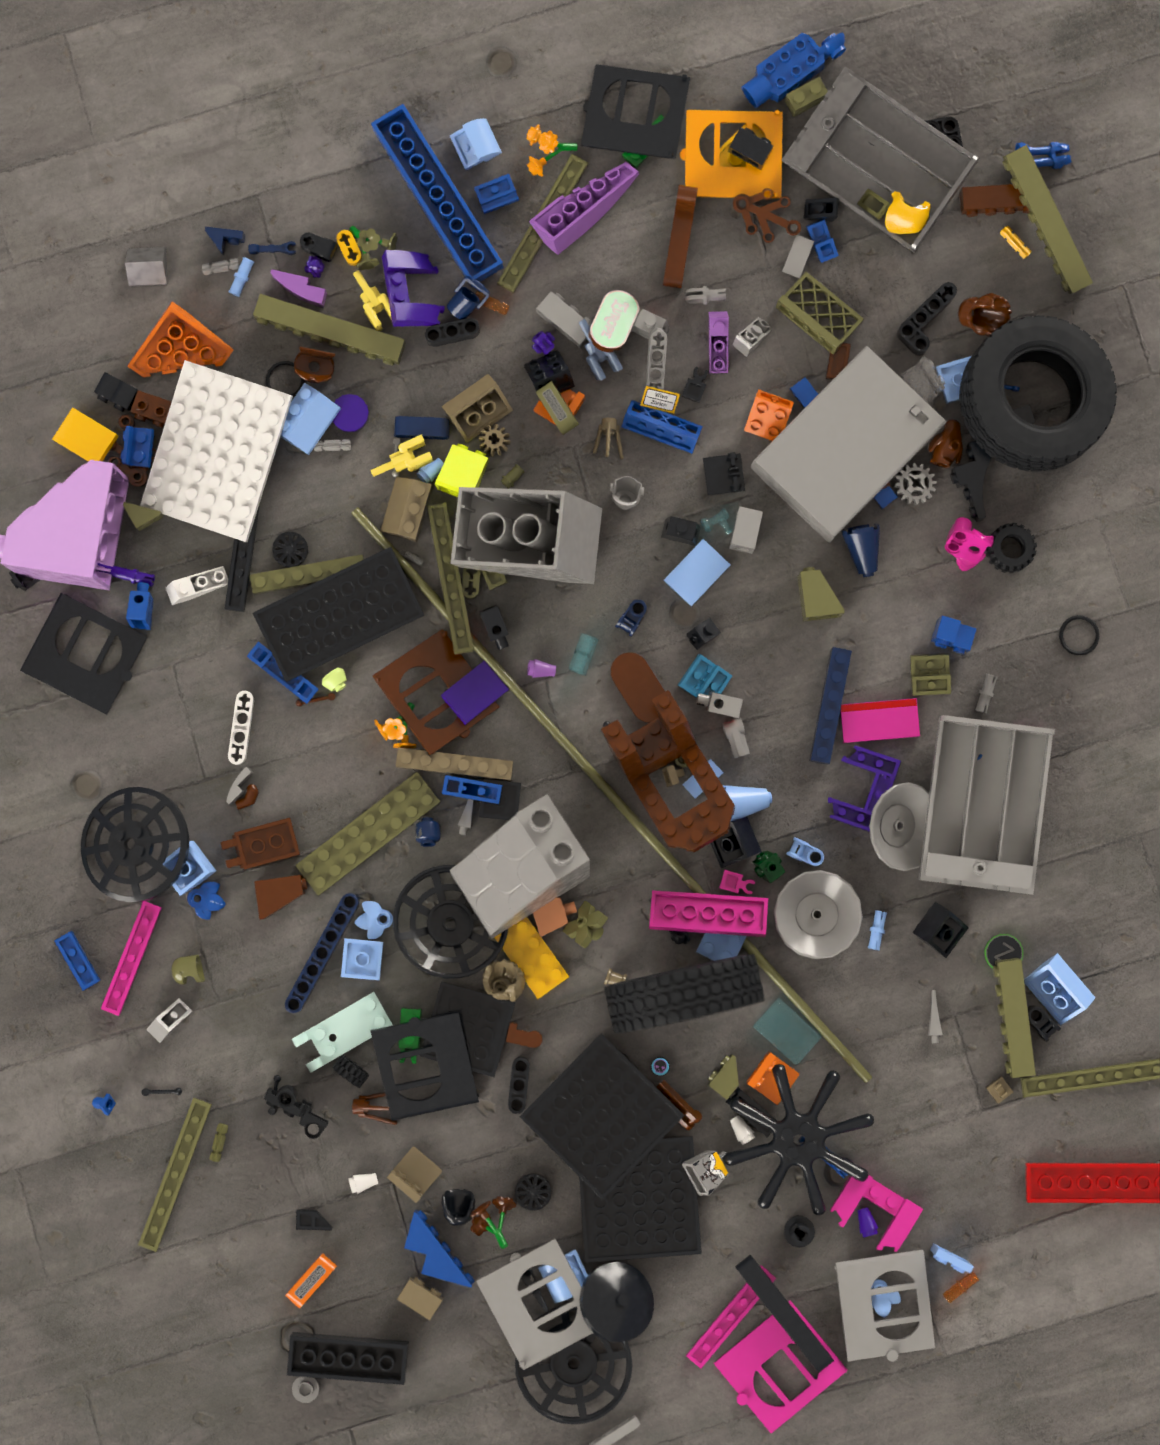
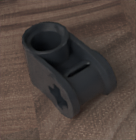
[300,232,338,262]
[1027,1006,1061,1042]

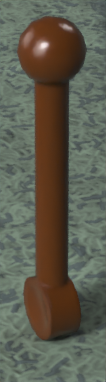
[296,693,335,707]

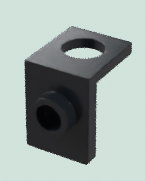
[9,571,40,591]

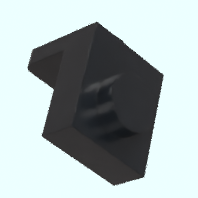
[686,618,721,650]

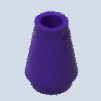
[857,1208,878,1238]

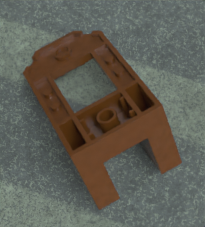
[601,690,735,852]

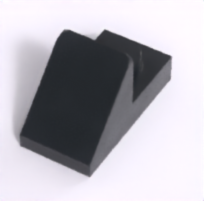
[804,198,839,222]

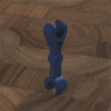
[248,241,296,255]

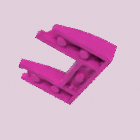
[830,1175,923,1252]

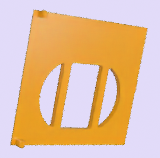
[680,110,783,199]

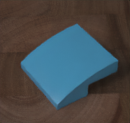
[678,654,733,703]

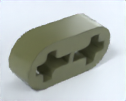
[462,568,481,599]

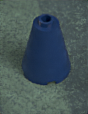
[842,523,880,577]

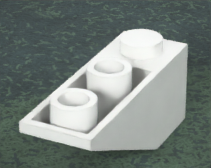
[165,566,228,605]

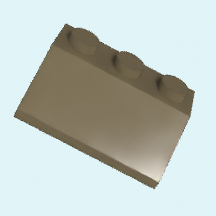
[441,374,513,443]
[380,477,433,542]

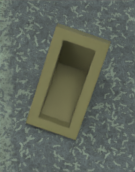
[857,188,891,221]
[123,502,164,531]

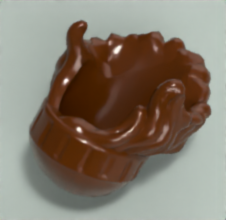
[958,293,1012,336]

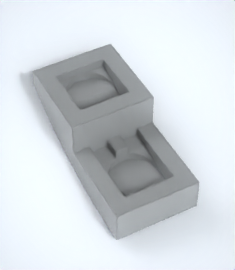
[782,234,814,278]
[226,767,253,805]

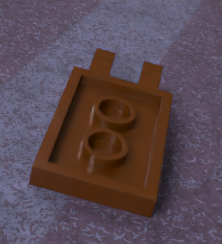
[220,818,300,870]

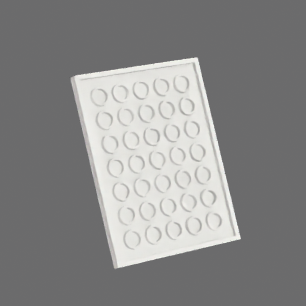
[140,360,293,542]

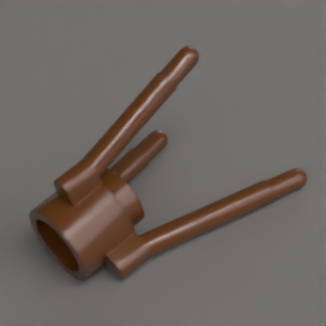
[352,1092,397,1125]

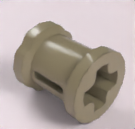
[604,968,627,985]

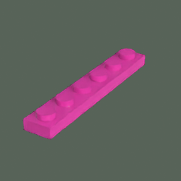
[101,901,162,1016]
[686,1265,776,1369]

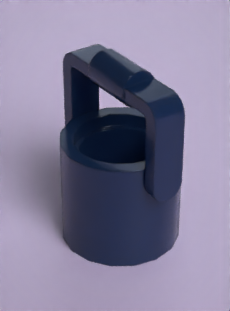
[447,276,490,320]

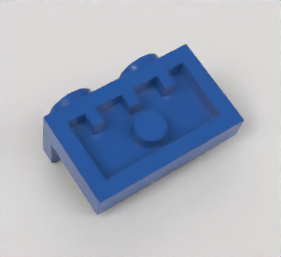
[121,426,154,468]

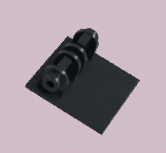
[703,452,745,496]

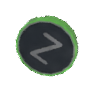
[984,934,1023,969]

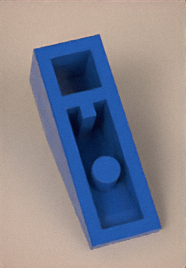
[442,775,502,804]

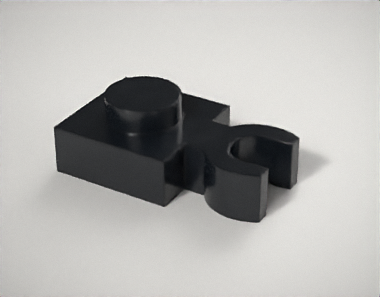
[682,367,708,403]

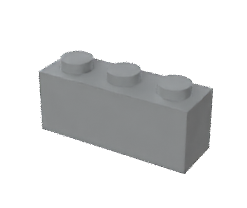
[536,291,592,348]

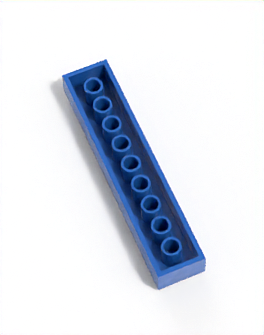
[371,104,504,288]

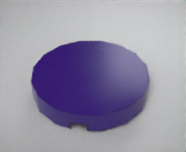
[333,394,369,432]

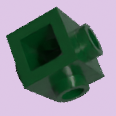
[752,851,785,884]

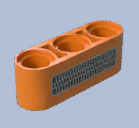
[285,1253,337,1309]

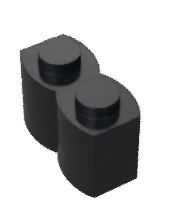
[94,372,138,412]

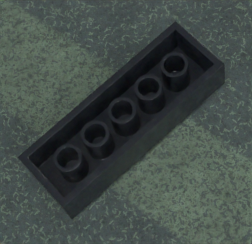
[287,1332,409,1385]

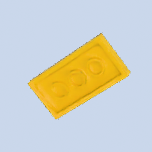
[494,917,569,999]

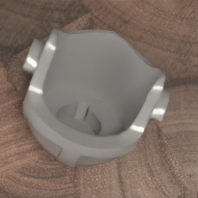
[610,476,644,510]

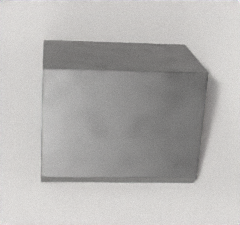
[125,247,167,287]

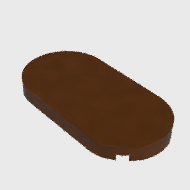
[611,652,665,723]

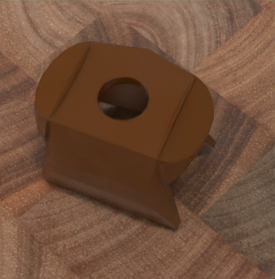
[294,346,335,383]

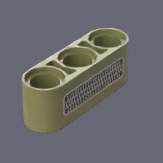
[536,381,579,435]

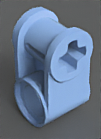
[786,837,824,867]

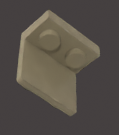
[387,1146,442,1203]

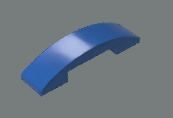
[247,641,319,704]

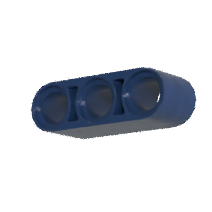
[394,416,450,440]

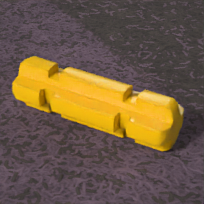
[1000,226,1031,259]

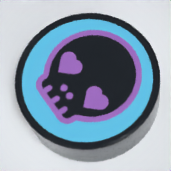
[650,1057,670,1076]

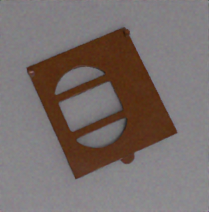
[373,629,499,755]

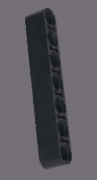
[735,1255,834,1373]

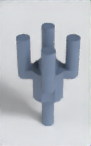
[578,319,623,381]

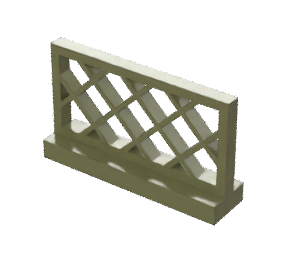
[776,272,864,355]

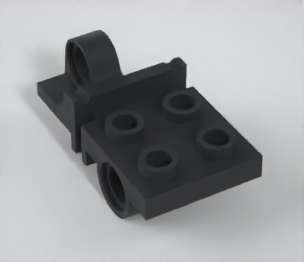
[264,1085,328,1139]

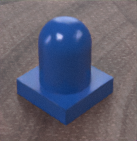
[92,1094,116,1116]

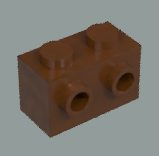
[130,390,172,428]

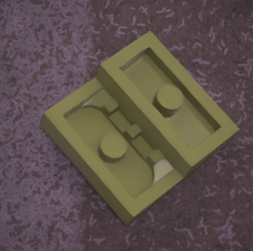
[910,653,951,696]

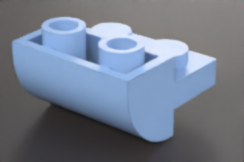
[450,118,502,170]
[538,1249,588,1303]

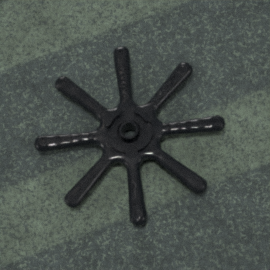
[724,1064,874,1216]

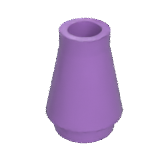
[527,659,556,678]

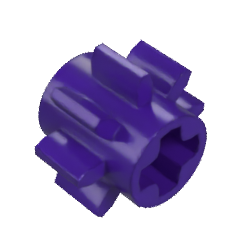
[532,331,555,355]

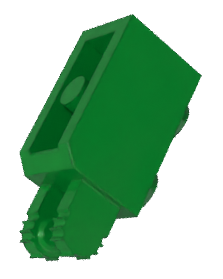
[399,1008,422,1064]

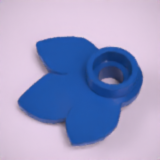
[187,882,225,920]

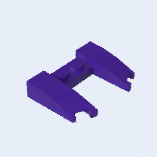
[382,250,445,327]
[828,745,901,832]

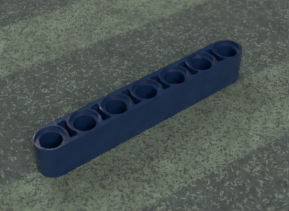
[285,893,360,1013]

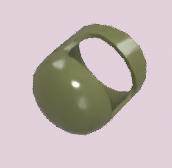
[172,955,205,985]

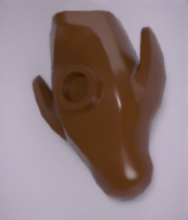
[928,419,963,468]

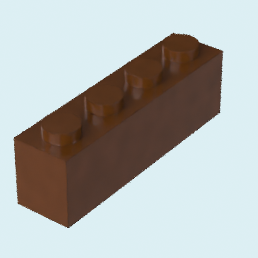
[959,184,1029,217]

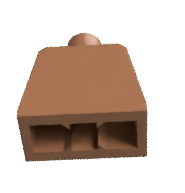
[533,897,577,937]

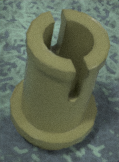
[501,464,525,489]

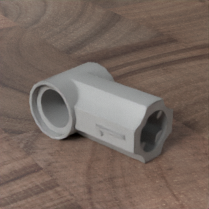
[722,718,750,758]

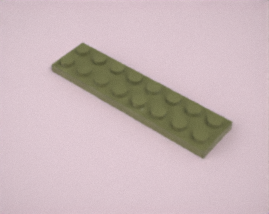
[295,772,441,896]

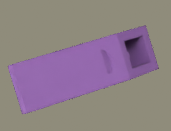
[708,311,729,373]

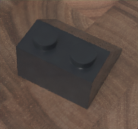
[711,816,762,869]
[912,902,969,958]

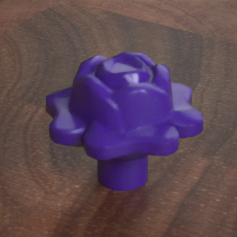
[304,256,325,278]

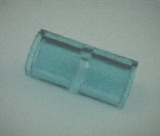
[568,633,599,676]

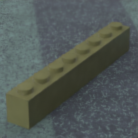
[1002,145,1093,294]
[253,294,406,366]

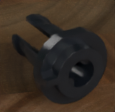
[784,1215,815,1248]

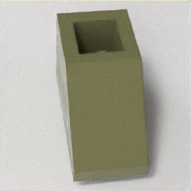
[708,1054,739,1100]

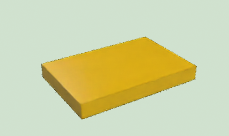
[52,407,119,462]

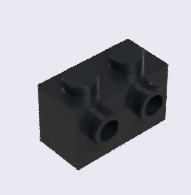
[728,127,773,170]

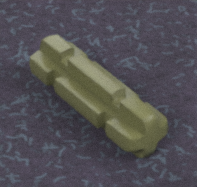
[210,1123,228,1162]

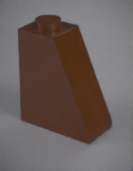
[254,875,307,920]

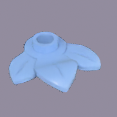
[354,901,393,939]
[871,1279,901,1318]

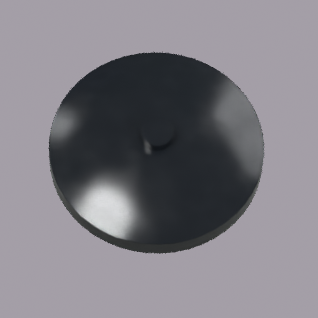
[580,1262,654,1342]

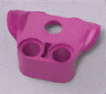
[945,517,994,571]

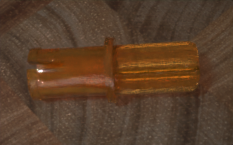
[943,1271,979,1303]

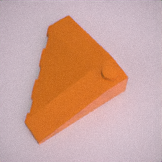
[127,302,234,377]

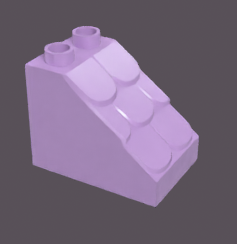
[0,460,129,590]

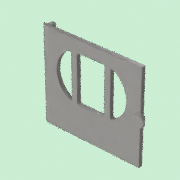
[476,1238,593,1370]
[834,1250,935,1362]

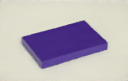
[441,661,509,725]

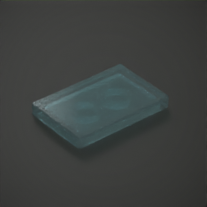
[753,998,822,1065]

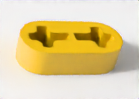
[336,230,362,266]

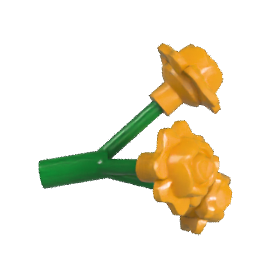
[526,124,578,177]

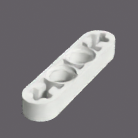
[228,691,254,765]

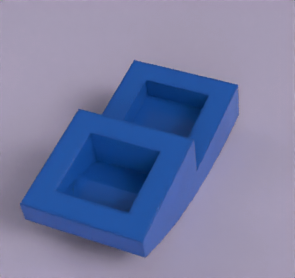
[806,219,839,263]

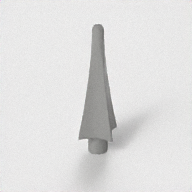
[458,799,474,836]
[928,990,943,1044]

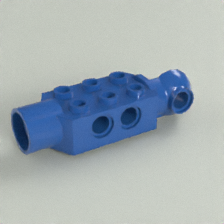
[741,32,846,108]

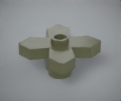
[563,901,608,948]

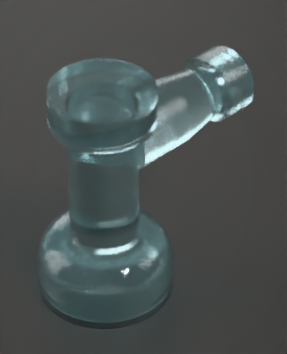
[700,508,733,535]

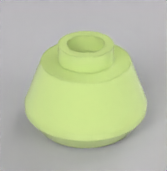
[322,668,347,692]

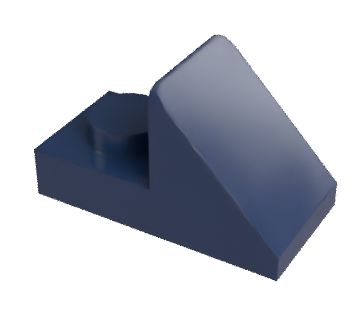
[205,227,245,255]

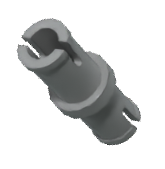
[975,673,998,714]

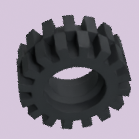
[332,1055,370,1088]

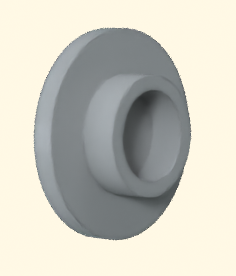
[292,1377,319,1403]

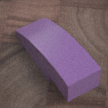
[271,269,327,308]

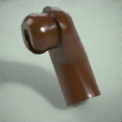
[235,784,259,810]

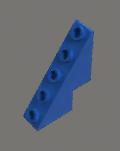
[404,1210,475,1288]

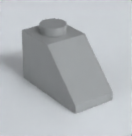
[147,998,192,1043]

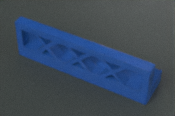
[621,400,703,453]

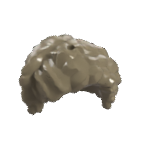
[482,959,526,1002]

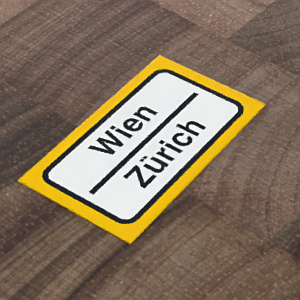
[640,386,680,414]

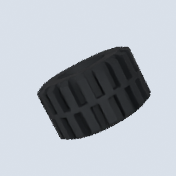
[986,523,1037,573]

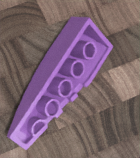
[529,162,639,255]

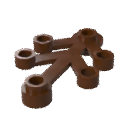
[733,188,801,243]
[109,414,157,487]

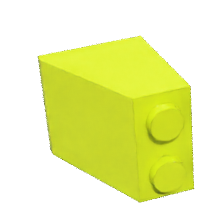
[435,443,489,497]

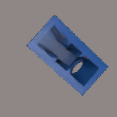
[126,582,153,630]

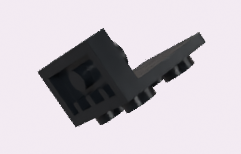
[524,350,575,402]

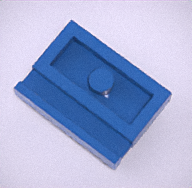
[474,174,519,214]

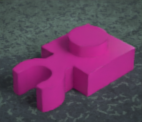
[719,870,755,894]

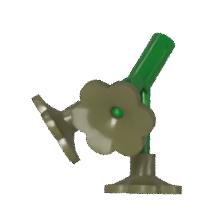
[349,226,397,271]

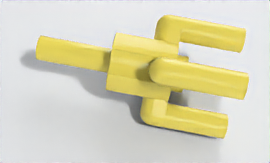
[353,270,392,331]
[371,434,433,477]

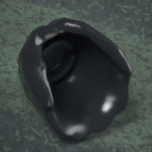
[441,1189,475,1226]

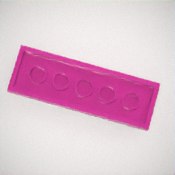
[649,890,768,937]

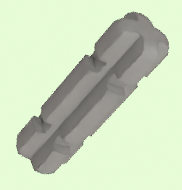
[202,258,239,275]
[314,440,351,451]

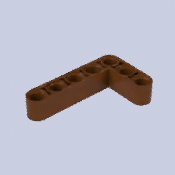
[663,185,698,289]

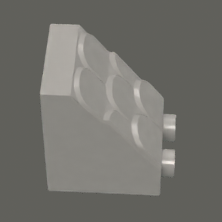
[451,487,602,584]
[450,794,590,939]

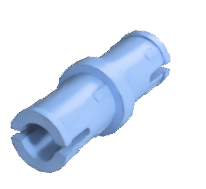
[228,257,254,297]
[867,910,887,951]

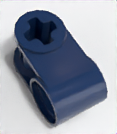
[615,600,647,637]

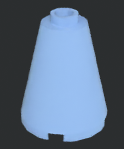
[723,785,772,823]

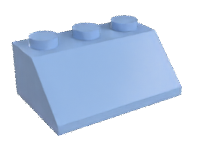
[280,383,341,455]
[1024,953,1095,1026]

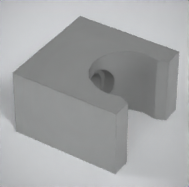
[729,506,763,554]

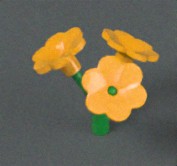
[374,702,416,749]

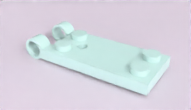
[291,992,393,1073]

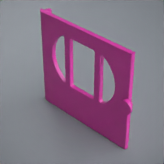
[714,1300,847,1433]

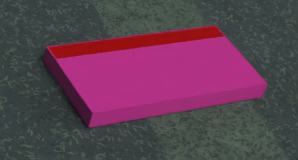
[840,698,920,743]

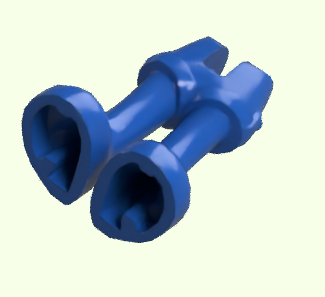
[1015,142,1071,169]

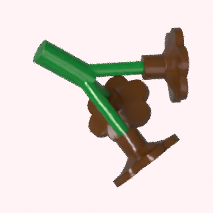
[470,1196,517,1249]

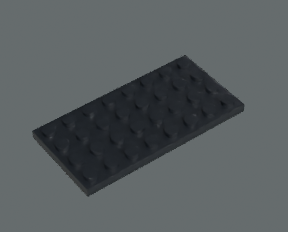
[253,547,425,682]

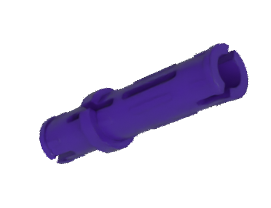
[96,563,155,587]

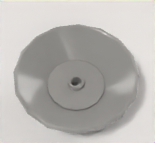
[869,782,929,871]
[774,870,863,959]

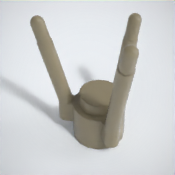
[593,418,624,460]

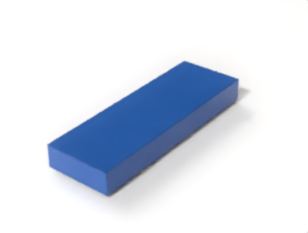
[54,931,101,991]

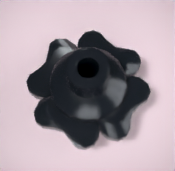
[669,931,690,945]

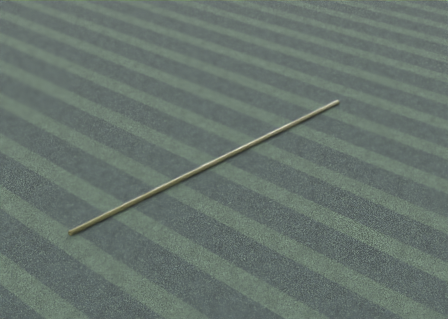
[351,507,872,1083]

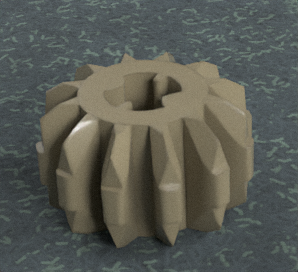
[478,424,511,457]

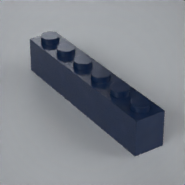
[809,647,852,765]

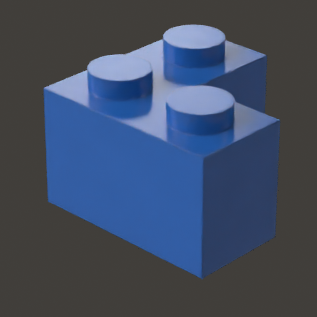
[931,615,977,654]

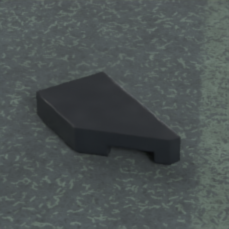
[296,1209,332,1231]

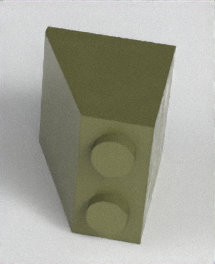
[797,567,844,622]

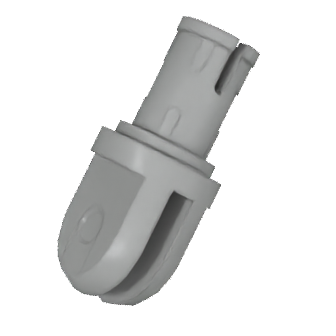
[685,286,726,305]

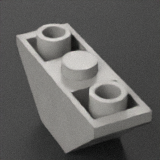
[733,317,773,357]

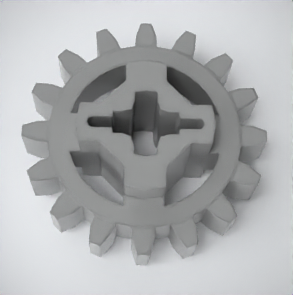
[894,463,937,505]

